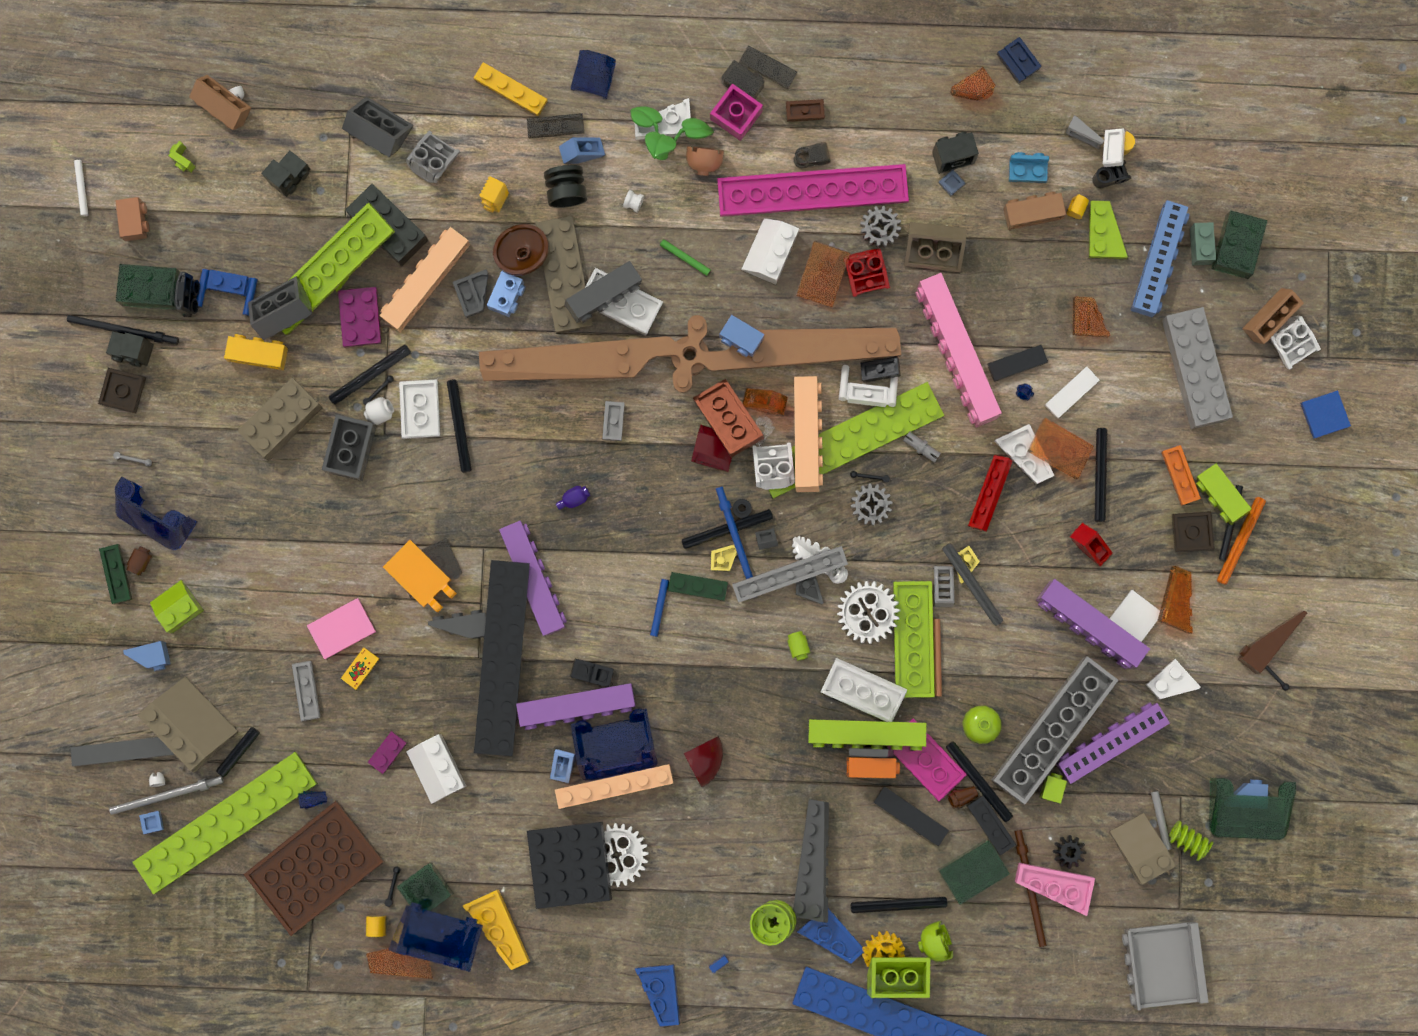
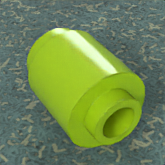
[787,631,811,661]

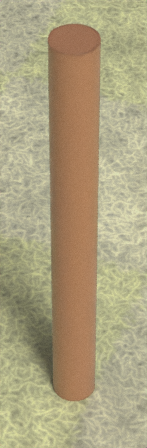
[933,619,942,696]

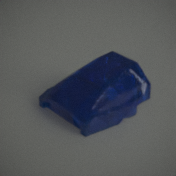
[571,50,616,99]

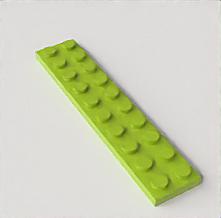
[768,382,944,499]
[133,752,317,894]

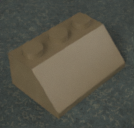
[904,222,966,272]

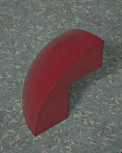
[684,736,723,788]

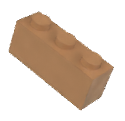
[189,75,251,130]
[1003,192,1066,230]
[1242,288,1304,344]

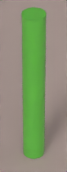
[660,239,711,276]

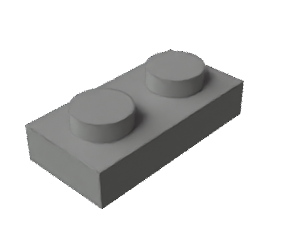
[602,401,625,441]

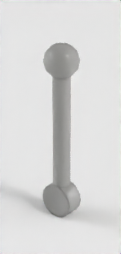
[113,452,152,466]

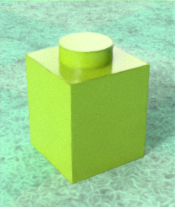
[1039,773,1067,804]

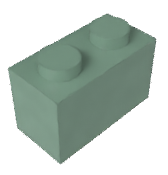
[1190,222,1216,266]

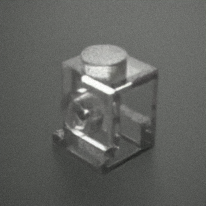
[755,416,775,447]

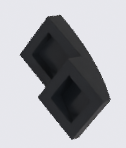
[570,658,614,687]

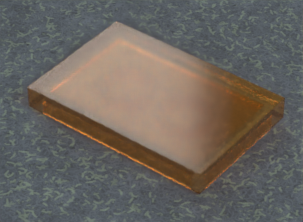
[796,241,850,307]
[1027,418,1094,480]

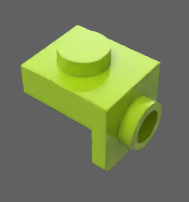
[168,141,195,173]

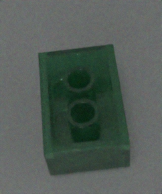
[1211,210,1268,279]
[116,264,180,310]
[937,839,1010,905]

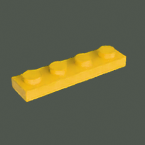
[474,62,548,116]

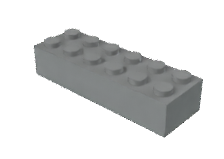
[1162,307,1233,429]

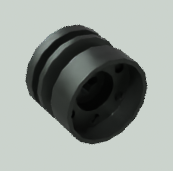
[544,165,587,208]

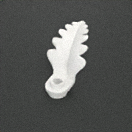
[792,536,848,584]

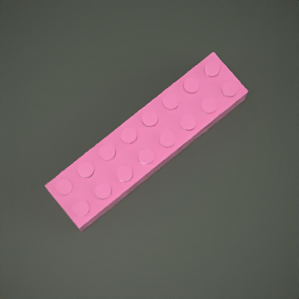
[915,273,1002,427]

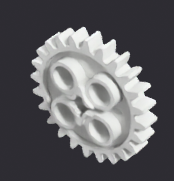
[837,581,900,644]
[604,823,649,887]

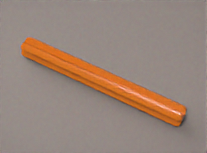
[1217,497,1266,585]

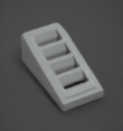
[1065,115,1104,149]
[934,566,954,607]

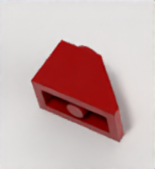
[1070,523,1113,567]

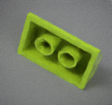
[867,957,930,998]

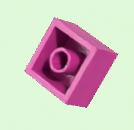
[710,83,763,141]

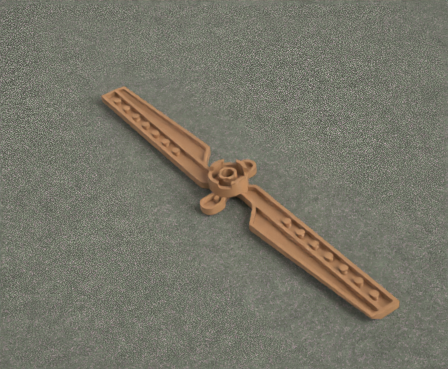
[479,315,901,393]

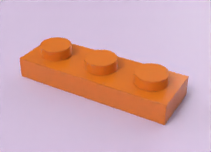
[1161,445,1201,506]

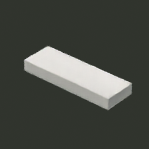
[1044,367,1100,419]

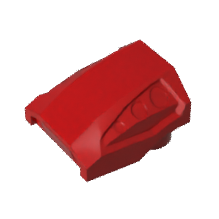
[843,249,890,297]

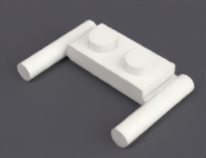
[839,365,898,407]

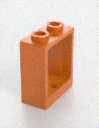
[847,757,900,778]

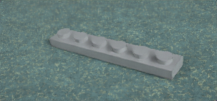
[732,546,848,603]

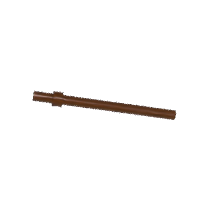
[1014,829,1047,947]

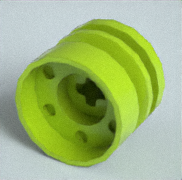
[750,900,797,946]

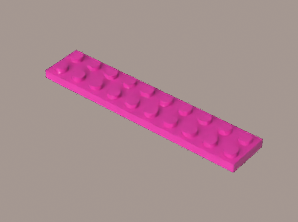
[717,164,909,217]

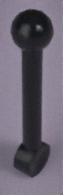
[363,375,394,405]
[850,471,890,483]
[1265,665,1289,691]
[384,866,401,907]

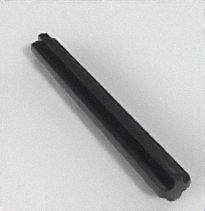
[329,344,411,405]
[447,379,472,473]
[1094,428,1107,522]
[681,509,773,549]
[946,741,1013,822]
[850,897,948,913]

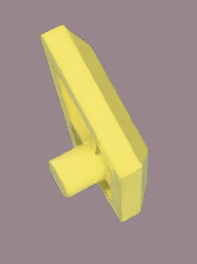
[711,545,737,571]
[957,546,980,584]

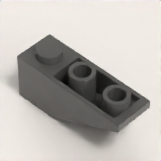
[428,610,486,639]

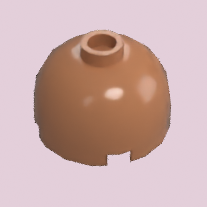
[686,146,724,176]

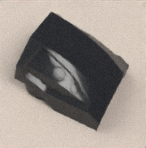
[173,272,200,317]

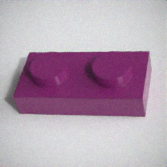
[368,731,407,774]

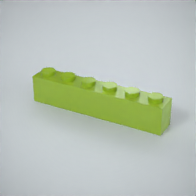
[809,720,927,750]

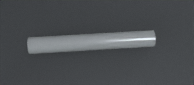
[1151,791,1172,850]

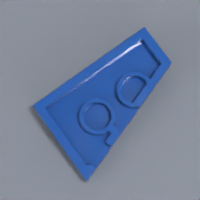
[797,908,864,963]
[635,964,680,1026]

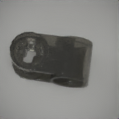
[793,142,831,168]

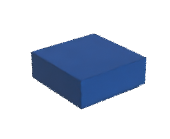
[709,954,729,973]

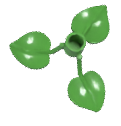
[630,106,714,160]

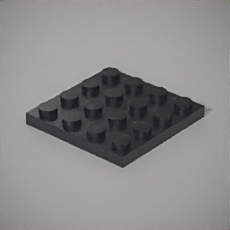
[527,821,612,909]

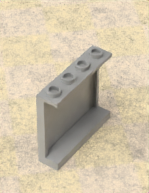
[1122,921,1209,1010]

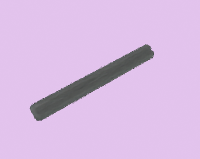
[942,543,1003,626]

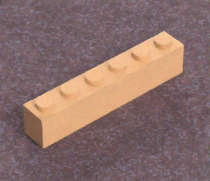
[380,227,470,333]
[794,376,823,492]
[555,764,674,809]

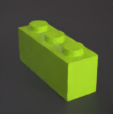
[1196,463,1252,525]

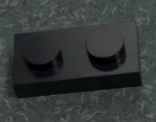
[860,356,901,383]

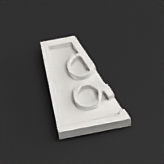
[634,98,691,140]
[994,424,1054,484]

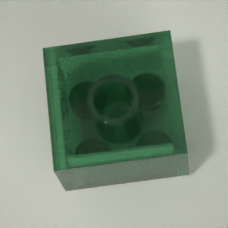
[397,862,454,919]

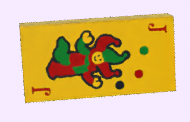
[341,647,380,690]

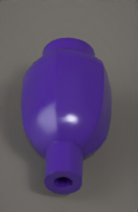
[556,486,591,510]

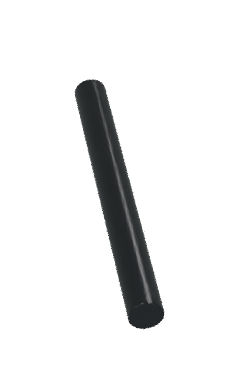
[1219,485,1243,561]

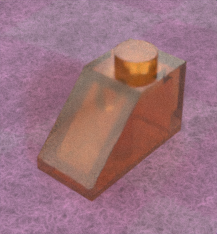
[950,67,996,101]
[742,388,788,415]

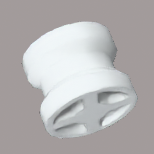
[623,190,644,213]

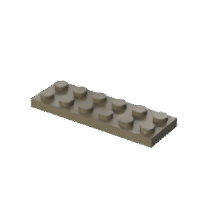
[535,216,593,334]

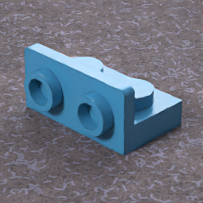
[1009,152,1049,183]

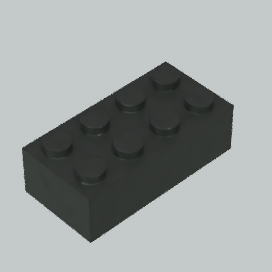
[345,184,428,266]

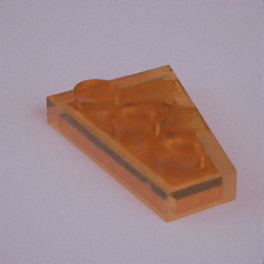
[1158,566,1193,634]
[366,939,433,979]

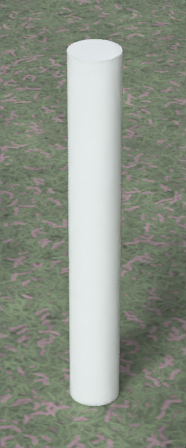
[74,160,88,216]

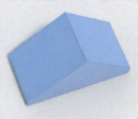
[550,749,576,783]

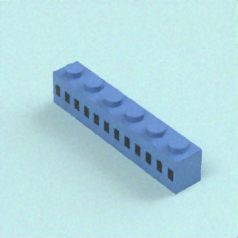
[1131,200,1190,317]

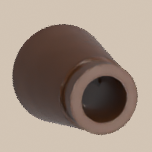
[948,786,978,809]

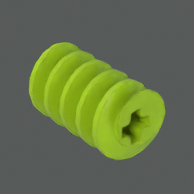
[1169,820,1213,861]

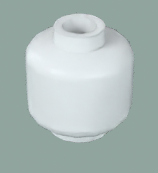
[364,397,394,425]

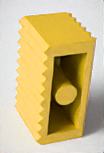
[479,176,509,213]

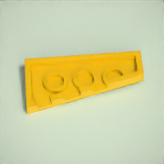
[463,889,530,970]

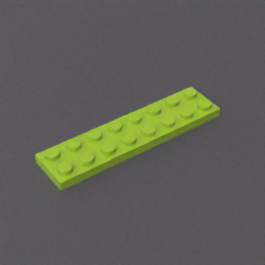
[282,203,395,335]

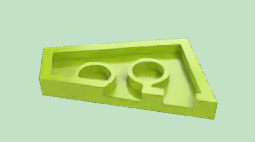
[1089,201,1128,259]

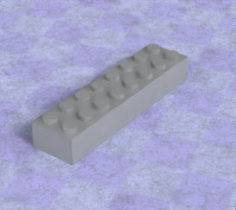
[991,656,1118,805]

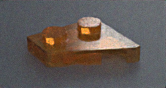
[1073,296,1110,338]

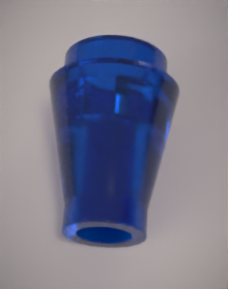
[298,791,327,810]

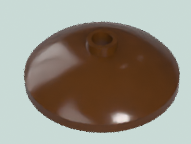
[493,224,549,276]

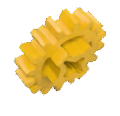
[862,931,905,967]

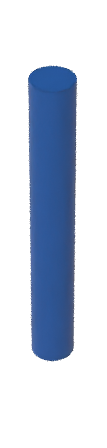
[650,579,669,637]

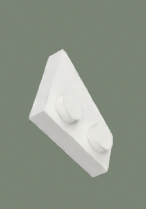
[1146,659,1200,699]

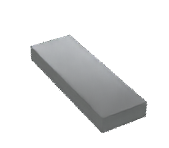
[292,661,321,721]

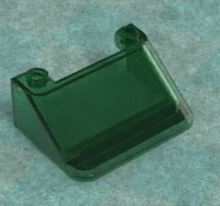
[1209,778,1296,840]

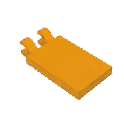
[383,540,457,613]

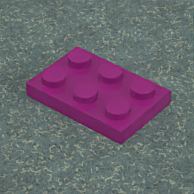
[338,287,382,348]

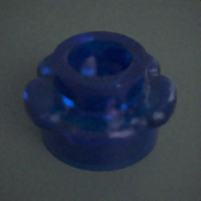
[1016,383,1034,401]

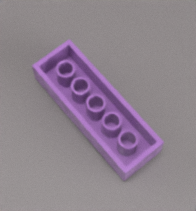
[1036,579,1150,669]

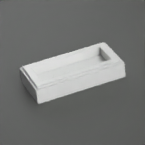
[1103,128,1125,167]

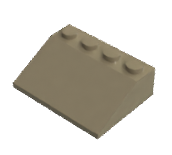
[138,677,238,773]

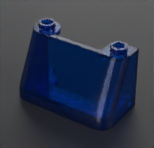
[115,476,198,550]
[571,708,658,781]
[388,902,483,972]

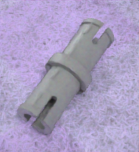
[903,431,941,463]

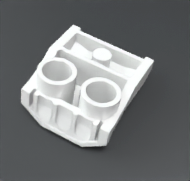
[1270,315,1321,370]
[753,443,795,490]

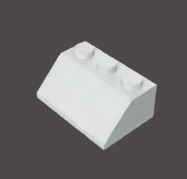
[741,218,799,285]
[406,734,467,804]

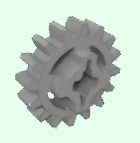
[860,206,901,248]
[850,484,892,526]

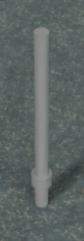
[109,776,224,815]

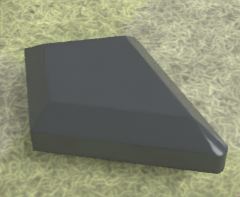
[796,576,824,604]

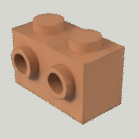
[115,197,149,241]

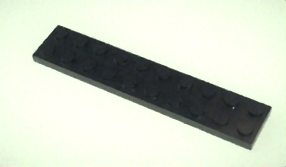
[474,560,530,756]

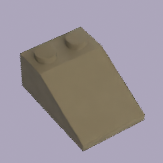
[1109,813,1176,885]

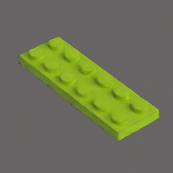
[893,581,935,698]

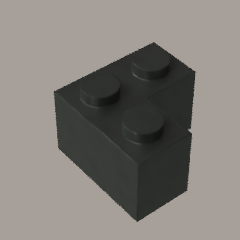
[261,150,310,197]
[106,331,154,367]

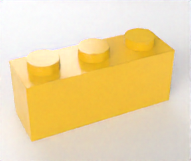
[224,334,288,371]

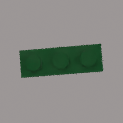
[99,544,132,605]
[668,572,728,601]

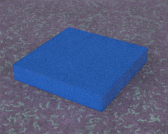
[1300,390,1351,439]

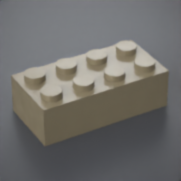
[237,377,323,461]

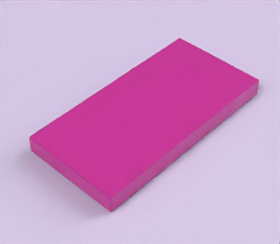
[885,718,967,802]

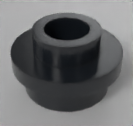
[733,499,752,518]

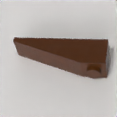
[1238,611,1307,674]

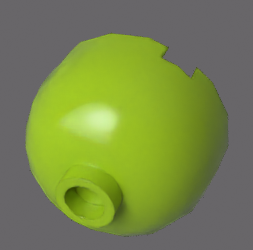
[962,706,1002,744]
[918,920,953,962]

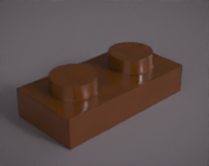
[786,99,825,122]

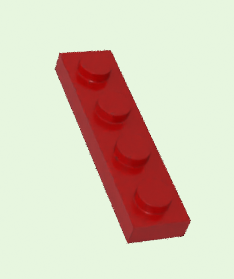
[968,455,1013,532]

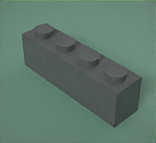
[564,261,642,323]

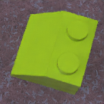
[150,580,204,633]

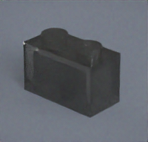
[721,60,765,99]

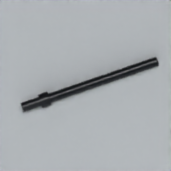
[67,315,179,345]

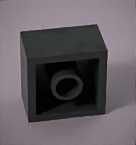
[932,132,979,174]

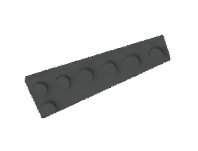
[793,799,829,923]

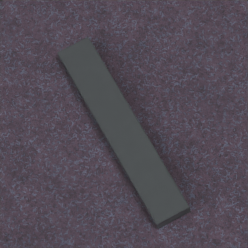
[70,737,175,767]

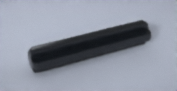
[216,727,260,777]

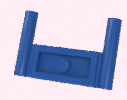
[196,269,258,316]

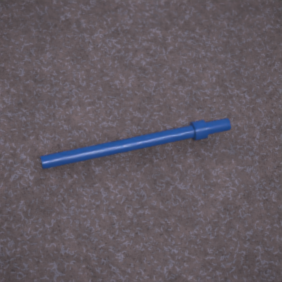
[715,486,757,597]

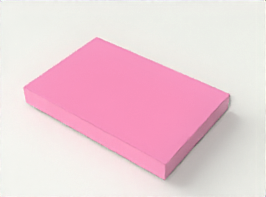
[307,598,376,660]

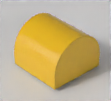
[1124,131,1135,155]
[1066,194,1089,219]
[366,916,386,937]

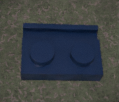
[997,37,1042,83]

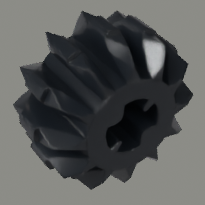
[1052,835,1087,869]

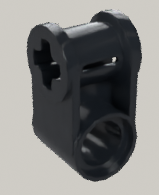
[1092,160,1131,188]

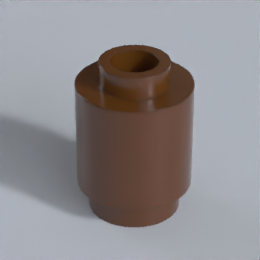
[126,546,152,576]

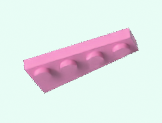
[1015,863,1095,916]

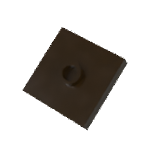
[98,368,146,414]
[1172,511,1215,553]

